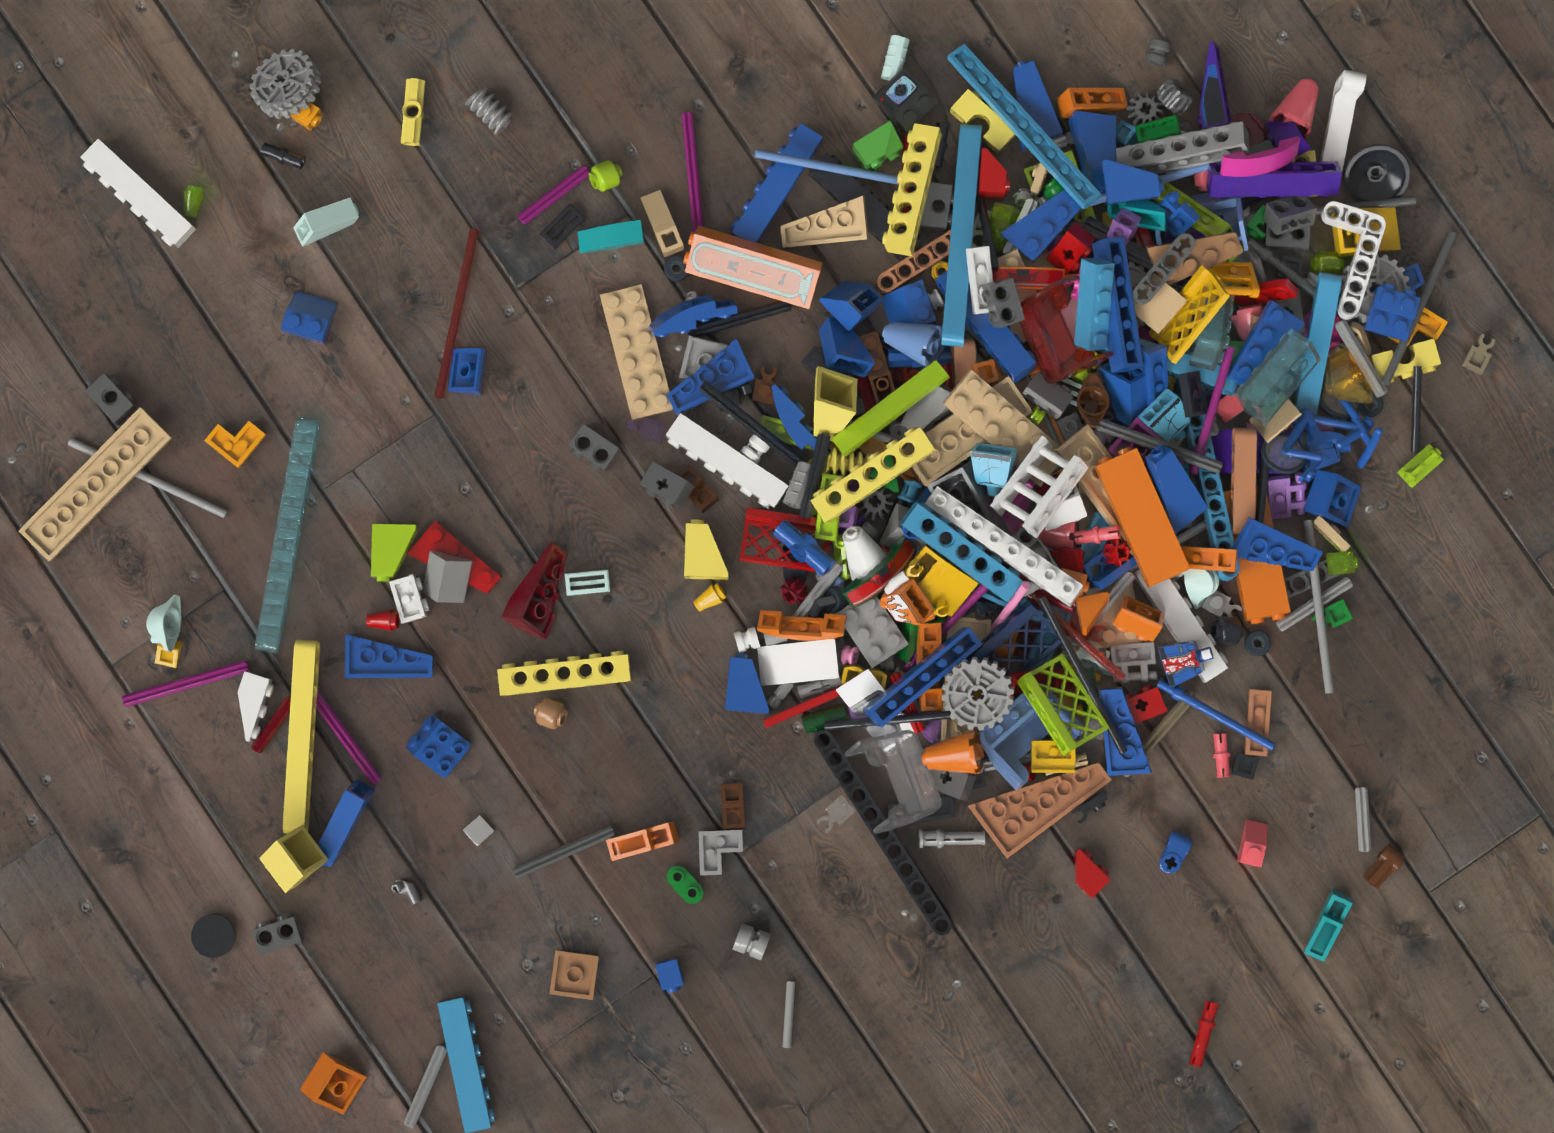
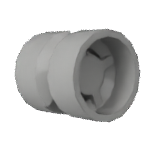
[732,923,771,960]

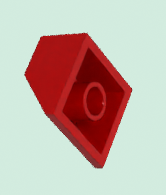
[976,148,1010,201]

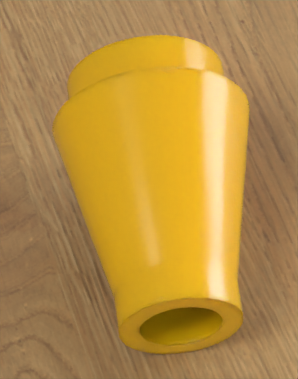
[693,583,727,612]

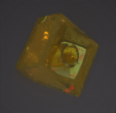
[1325,347,1373,404]

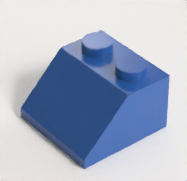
[882,280,937,325]
[281,291,338,345]
[1303,470,1361,528]

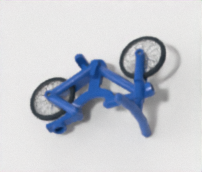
[1261,379,1383,483]

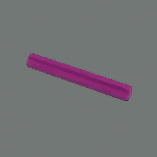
[518,165,590,225]

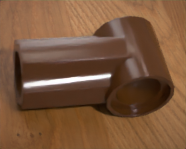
[1362,843,1406,889]

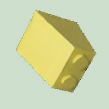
[814,366,858,442]
[684,520,729,580]
[259,825,328,893]

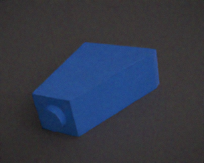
[1101,159,1163,205]
[818,316,875,377]
[1100,362,1147,426]
[725,654,769,714]

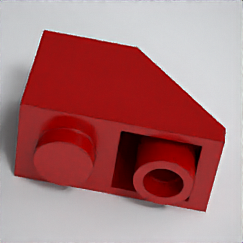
[1074,848,1110,898]

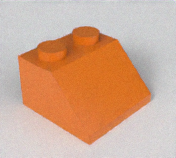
[1113,595,1165,642]
[300,1052,367,1115]

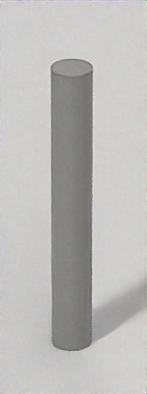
[782,981,795,1048]

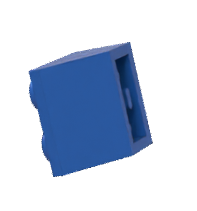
[819,281,884,331]

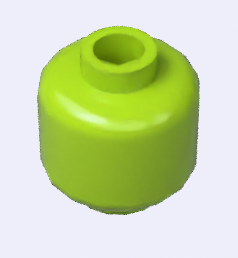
[589,160,622,192]

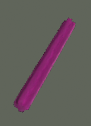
[682,112,704,233]
[122,660,249,707]
[316,689,382,785]

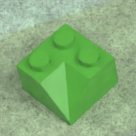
[852,121,903,172]

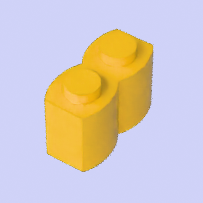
[841,664,887,690]

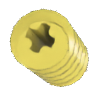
[825,447,871,479]

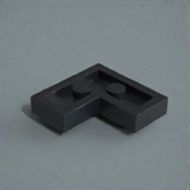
[1179,371,1218,418]

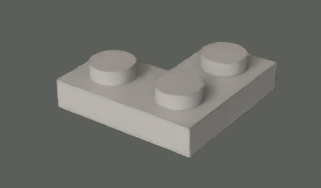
[698,830,743,875]

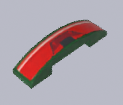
[841,535,917,608]

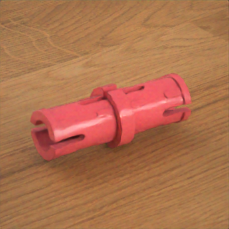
[1074,525,1121,545]
[1213,733,1231,778]

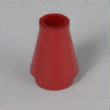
[366,610,400,631]

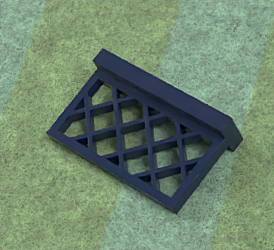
[965,599,1060,675]

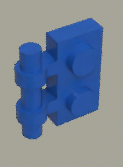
[1157,191,1200,239]

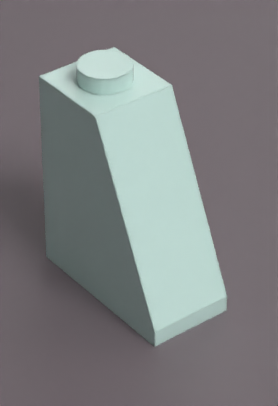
[293,198,359,247]

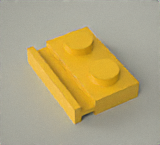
[1031,741,1076,773]

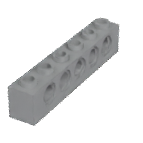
[1116,121,1250,174]

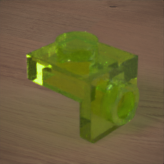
[1326,551,1358,575]

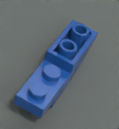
[649,294,738,337]
[772,384,829,457]

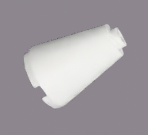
[843,526,888,581]

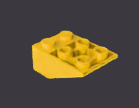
[1331,207,1401,258]
[904,544,979,617]

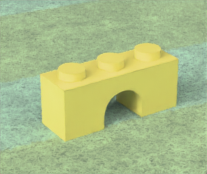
[950,89,1015,155]
[1368,339,1441,384]

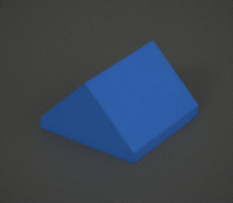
[448,348,487,396]

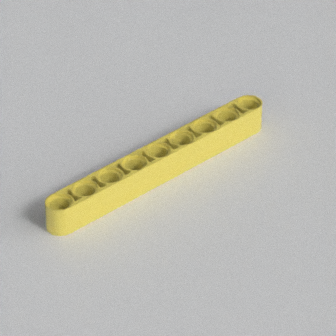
[283,639,320,834]

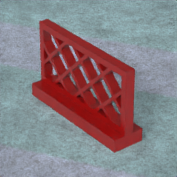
[739,508,830,572]

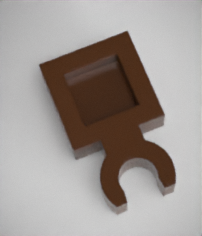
[752,365,777,405]

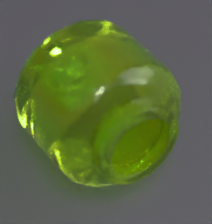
[1310,250,1344,276]

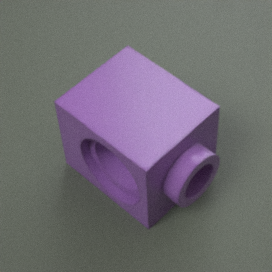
[1106,208,1142,247]

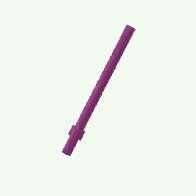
[1189,346,1235,474]
[902,575,998,671]

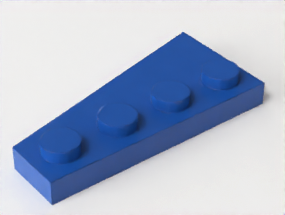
[345,634,433,678]

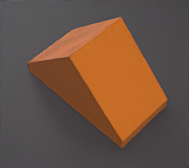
[1076,592,1110,636]

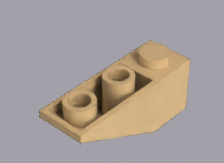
[640,190,684,258]

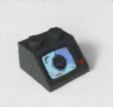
[872,68,938,132]

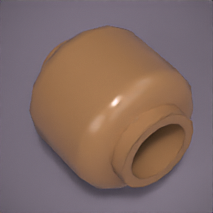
[534,698,568,730]

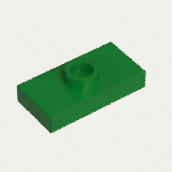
[1135,114,1182,144]

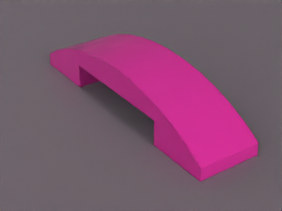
[1220,136,1300,177]

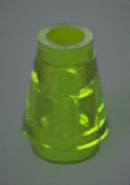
[183,185,205,217]

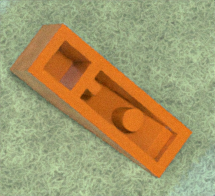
[1056,88,1128,119]

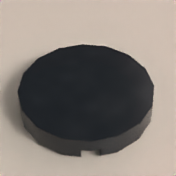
[191,914,236,958]

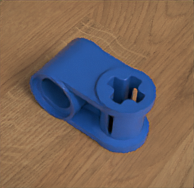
[1159,830,1193,874]

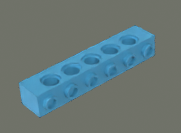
[899,502,1023,602]

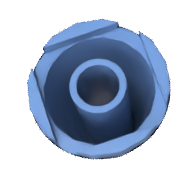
[882,322,944,367]

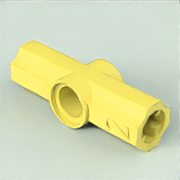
[401,78,426,146]

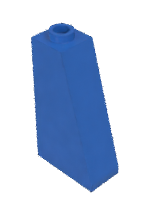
[1012,60,1063,152]
[1068,110,1116,194]
[1145,444,1208,534]
[318,779,376,867]

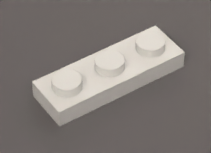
[966,246,993,314]

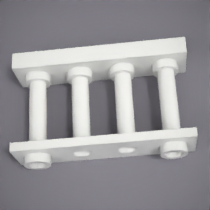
[990,436,1088,538]

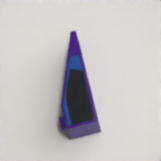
[1198,41,1232,130]

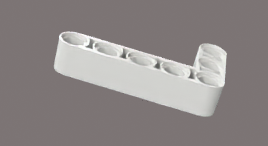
[1320,70,1367,171]
[1321,201,1386,320]

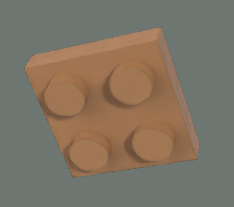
[549,950,599,1000]

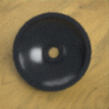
[1344,144,1410,202]

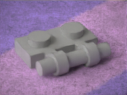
[1110,642,1157,684]

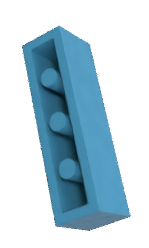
[1074,257,1114,351]

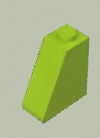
[371,524,418,582]

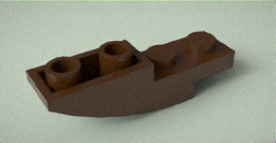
[858,331,895,405]

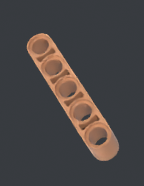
[877,230,951,294]
[950,338,976,389]
[1230,428,1257,535]

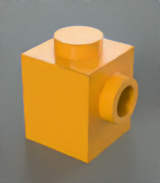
[291,102,323,131]

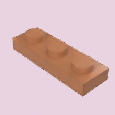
[1244,689,1272,756]

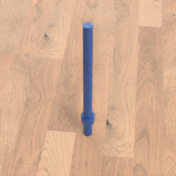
[1157,679,1275,751]

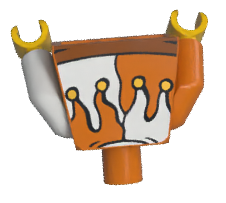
[880,559,949,625]

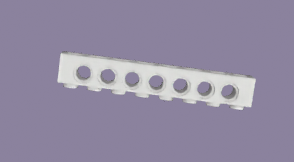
[925,486,1083,607]

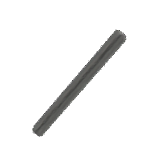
[1097,419,1222,473]

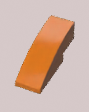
[606,821,680,861]

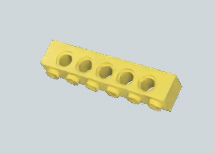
[883,123,942,257]
[810,427,936,523]
[497,651,631,696]

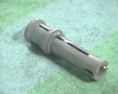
[918,829,985,848]

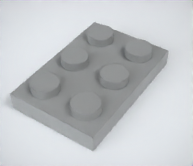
[836,596,909,669]

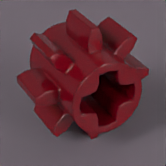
[780,577,808,605]

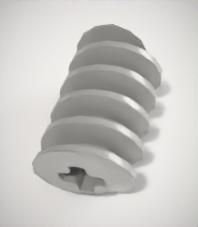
[465,87,512,135]

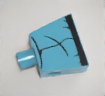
[1137,389,1190,442]
[971,443,1017,496]

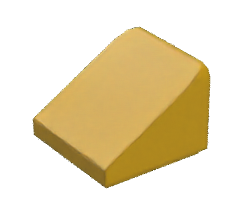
[155,641,182,668]

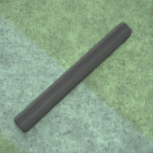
[513,826,615,878]

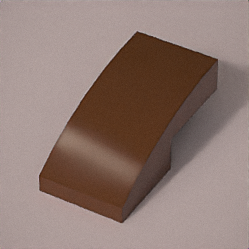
[677,464,720,513]
[720,783,745,830]

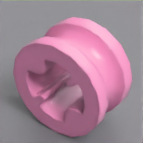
[841,645,859,666]

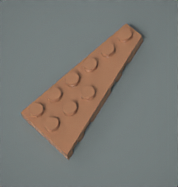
[968,763,1111,859]

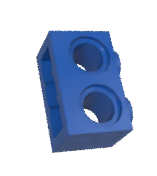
[655,957,684,993]

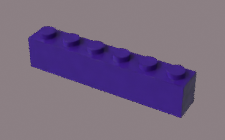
[1206,161,1342,199]

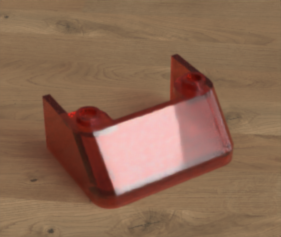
[1019,276,1114,384]

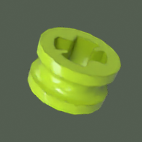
[1027,405,1046,426]

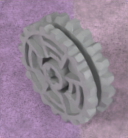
[250,49,322,119]
[1338,253,1410,325]
[942,657,1014,731]

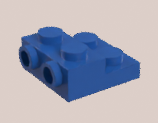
[1363,283,1421,342]

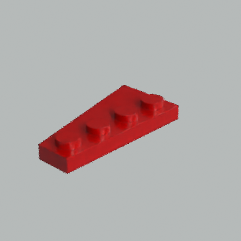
[407,521,502,594]

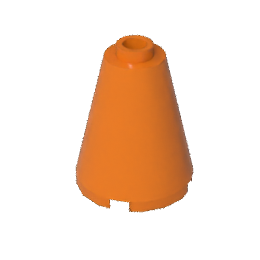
[922,730,984,774]

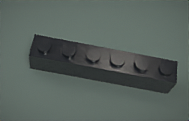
[809,153,921,262]

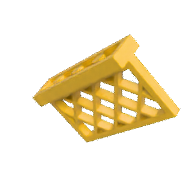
[1148,265,1230,364]

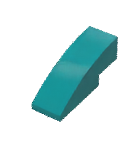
[1107,200,1167,231]
[577,220,644,254]
[1304,888,1353,962]

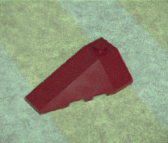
[501,542,567,640]

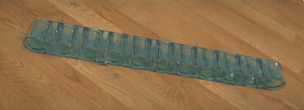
[255,417,319,654]

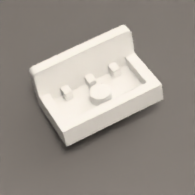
[389,574,429,624]

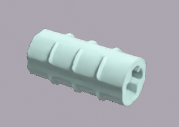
[881,35,910,81]

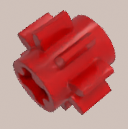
[1102,539,1131,566]

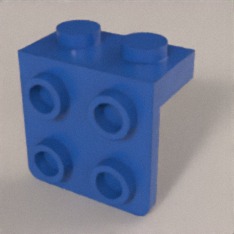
[405,714,471,778]

